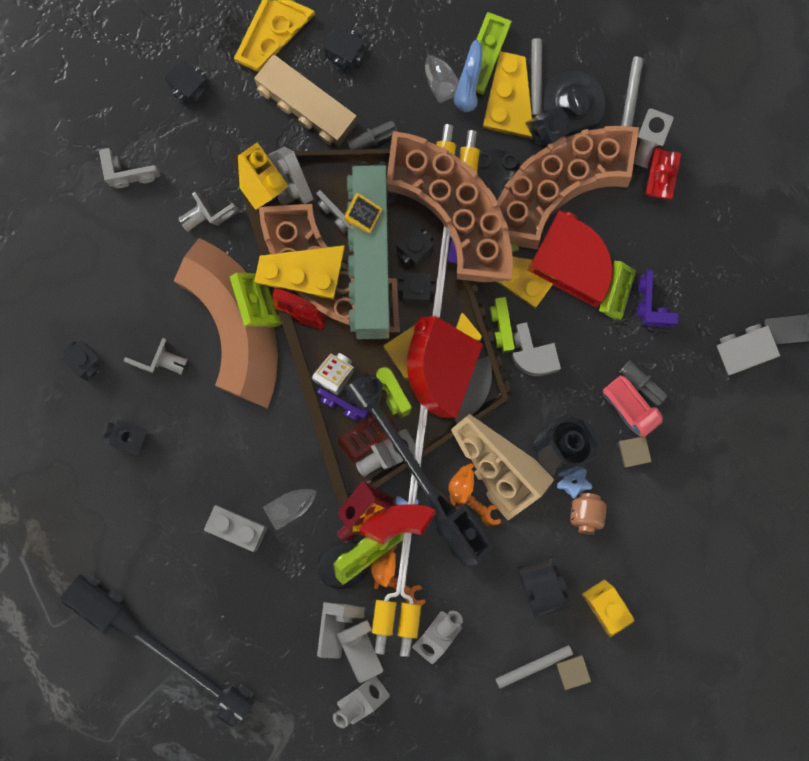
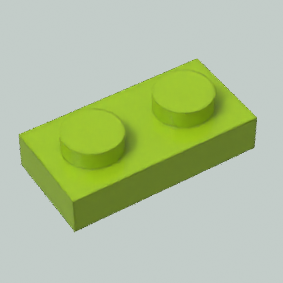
[490,297,515,354]

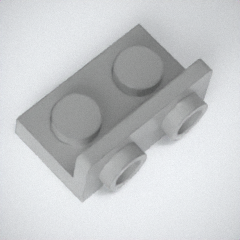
[267,147,314,205]

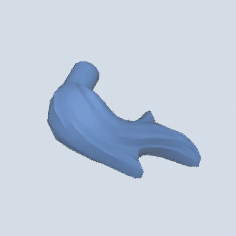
[454,40,482,112]

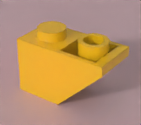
[238,142,289,210]

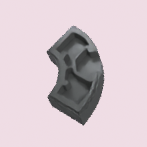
[454,357,492,424]

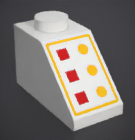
[312,353,355,397]

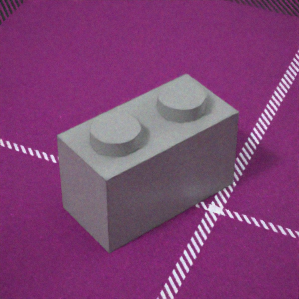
[716,324,780,376]
[204,505,268,552]

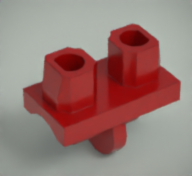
[645,148,681,200]

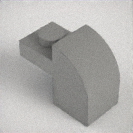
[511,322,561,376]

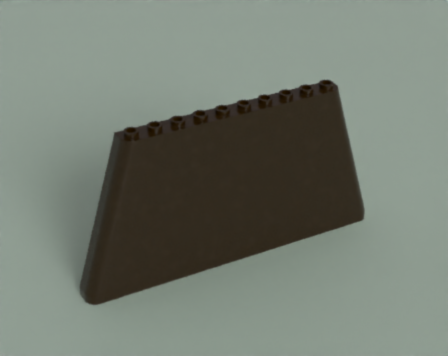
[230,149,511,508]

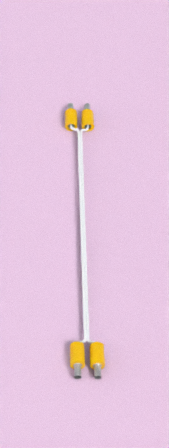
[372,124,480,657]

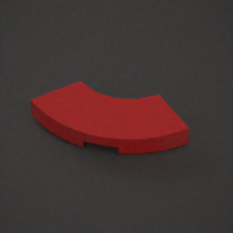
[272,288,327,330]
[360,504,435,545]

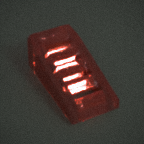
[338,408,398,463]

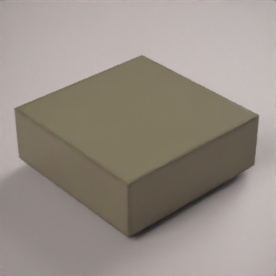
[618,436,651,468]
[556,655,591,690]

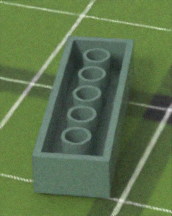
[347,166,389,339]

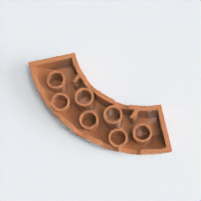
[497,126,639,249]
[386,131,513,282]
[259,204,400,332]
[174,238,278,409]

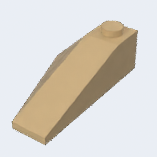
[451,414,554,520]

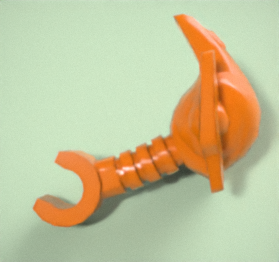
[448,463,501,527]
[371,545,425,605]

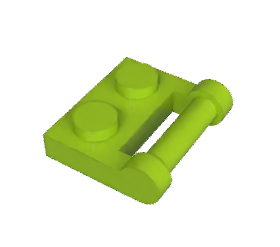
[230,273,282,328]
[376,367,412,419]

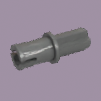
[346,121,398,150]
[619,360,667,406]

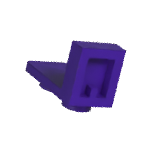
[637,270,678,327]
[317,388,370,421]

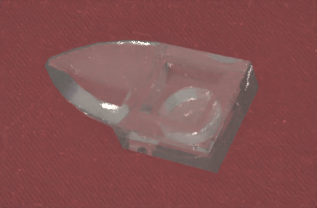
[425,55,459,103]
[263,489,317,530]

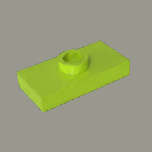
[599,261,636,320]

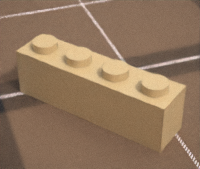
[254,54,358,147]

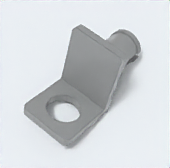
[634,108,673,168]
[179,191,241,232]
[124,338,187,375]
[356,429,416,477]
[412,611,463,664]
[333,676,390,728]

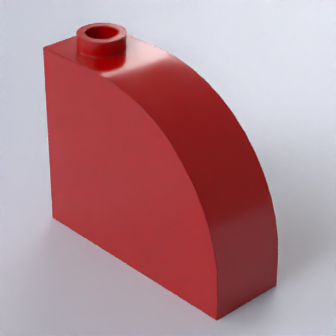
[527,210,612,308]
[407,316,483,418]

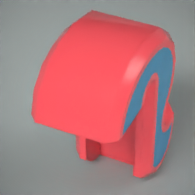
[603,376,663,437]

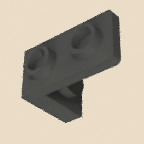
[764,314,809,345]

